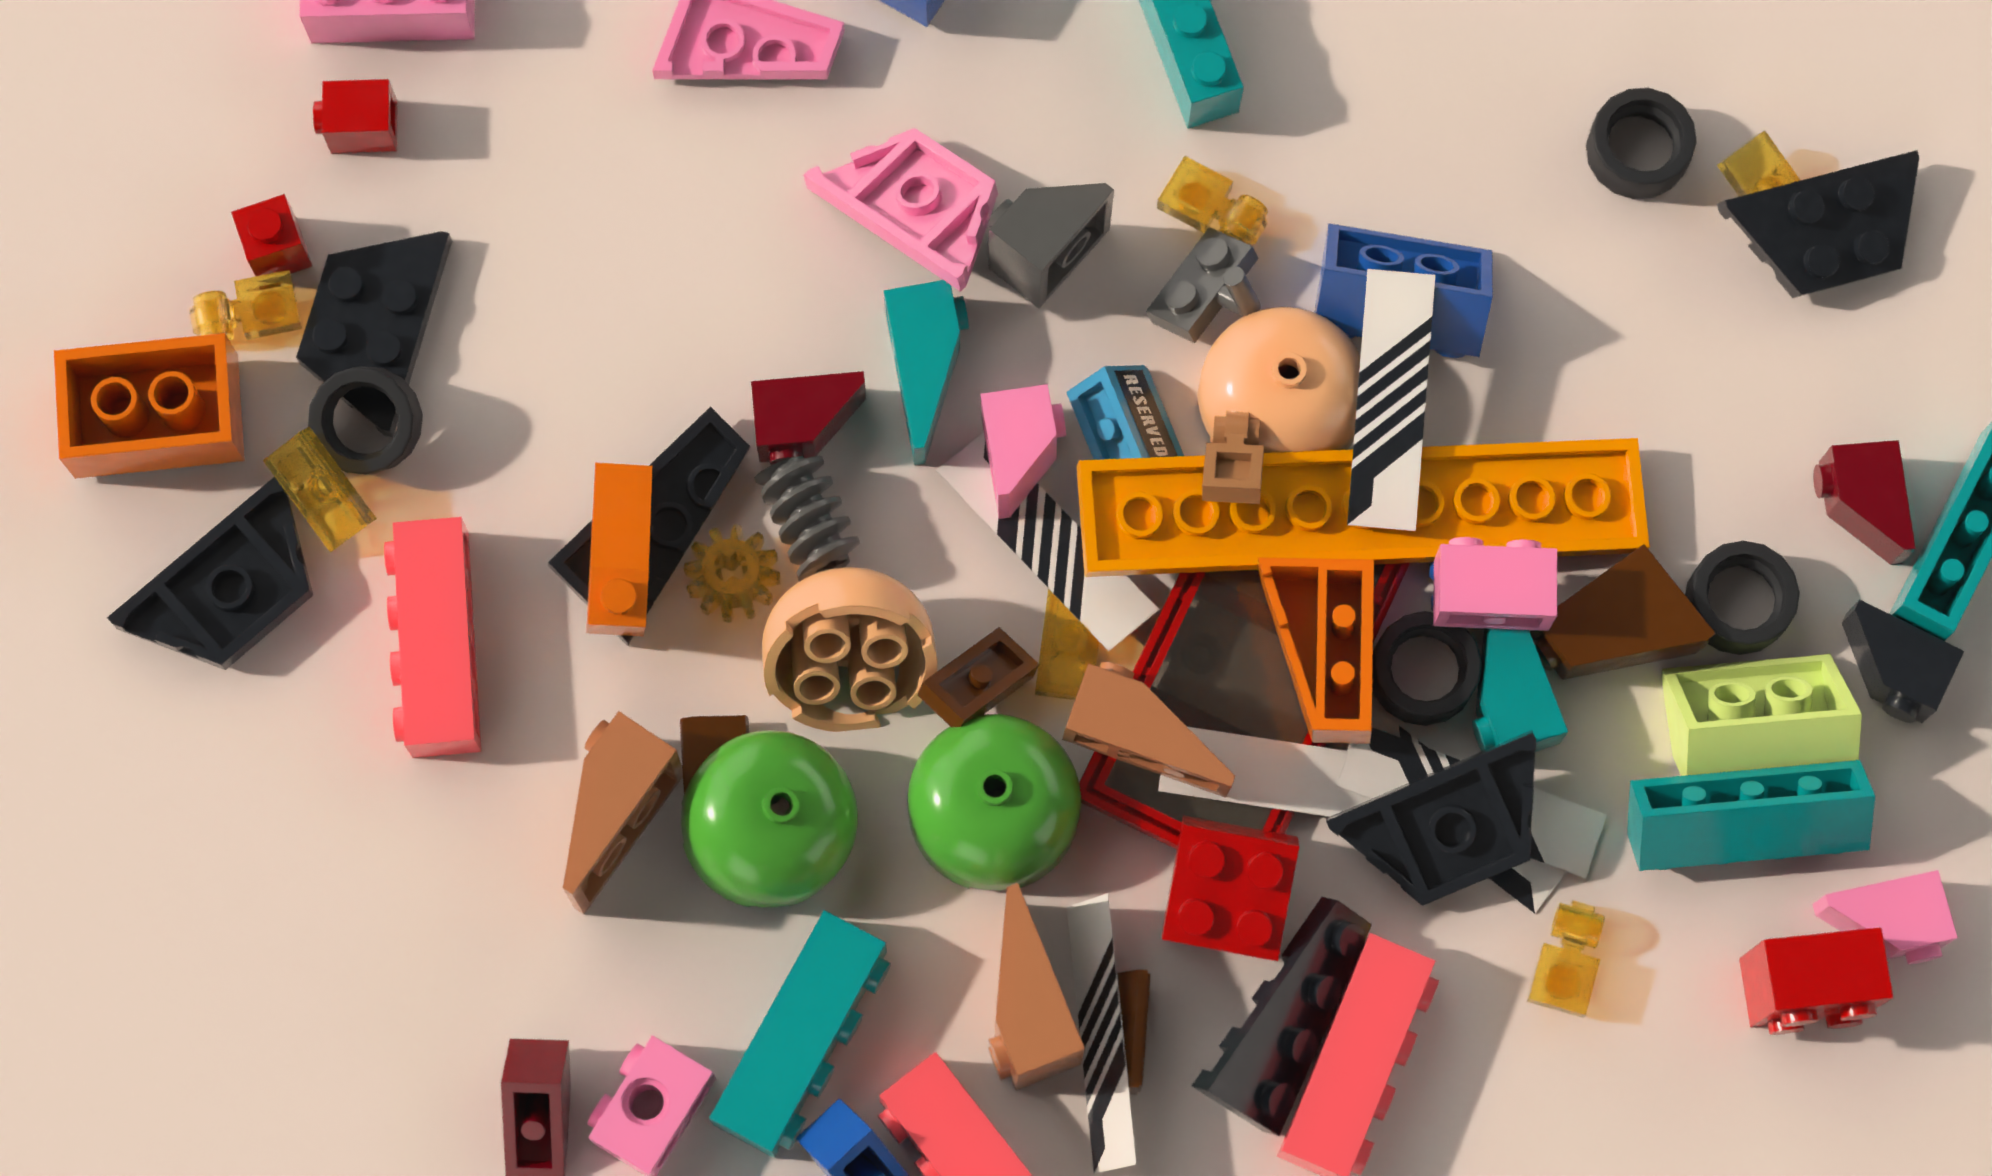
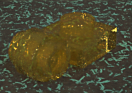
[1157,156,1268,245]
[189,270,302,340]
[1526,900,1605,1018]

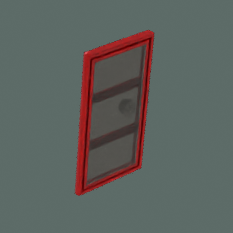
[1079,563,1410,850]

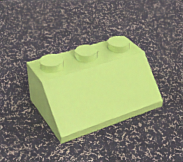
[1661,654,1862,776]

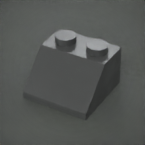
[987,183,1114,309]

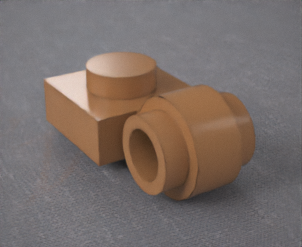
[1202,411,1264,504]

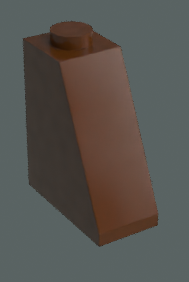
[1530,544,1716,680]

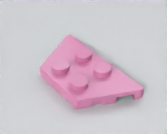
[803,128,998,292]

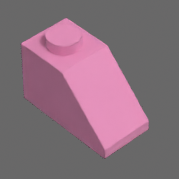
[981,384,1066,519]
[1812,870,1958,965]

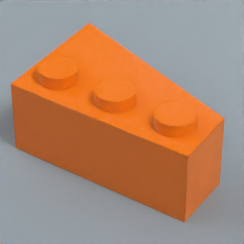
[1257,557,1374,744]

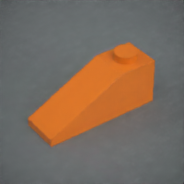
[586,462,652,636]

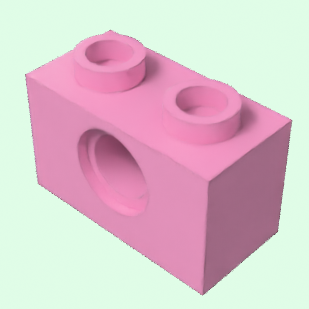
[587,1035,716,1176]

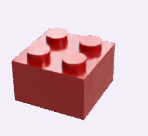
[1162,815,1300,962]
[1739,927,1894,1035]

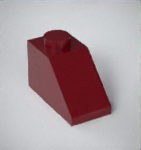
[751,371,866,465]
[1813,440,1916,565]
[501,1039,571,1176]

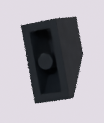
[1842,599,1964,723]

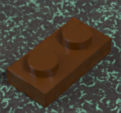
[917,627,1040,727]

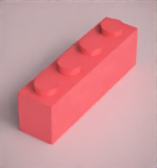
[384,517,482,758]
[1277,933,1439,1176]
[878,1051,1032,1176]

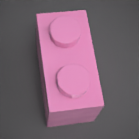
[1433,537,1557,631]

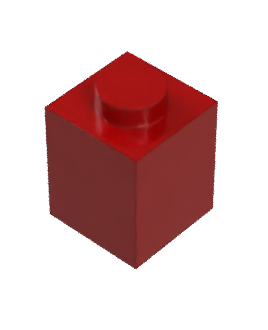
[313,79,397,153]
[231,194,313,284]

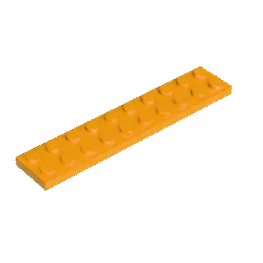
[1076,438,1650,577]

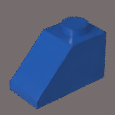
[795,1098,909,1176]

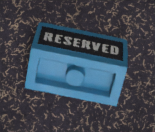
[1066,365,1184,460]

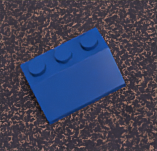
[1315,223,1493,358]

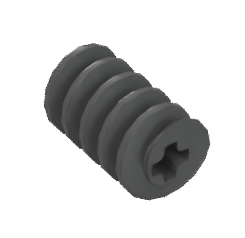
[754,456,860,582]

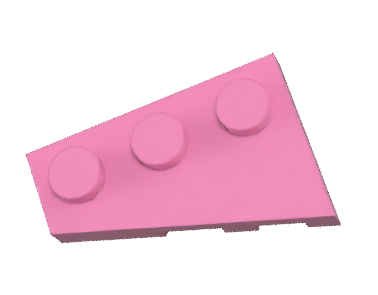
[652,0,845,79]

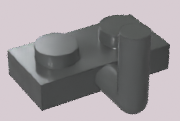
[1146,227,1261,343]

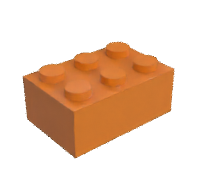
[54,333,245,479]

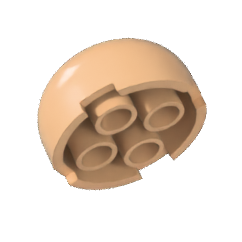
[1197,307,1361,453]
[762,567,937,732]

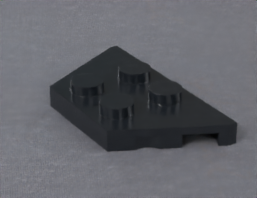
[1717,150,1920,298]
[296,231,452,438]
[107,475,313,670]
[1326,730,1536,906]

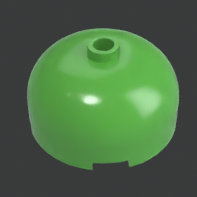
[907,714,1081,890]
[681,730,858,907]

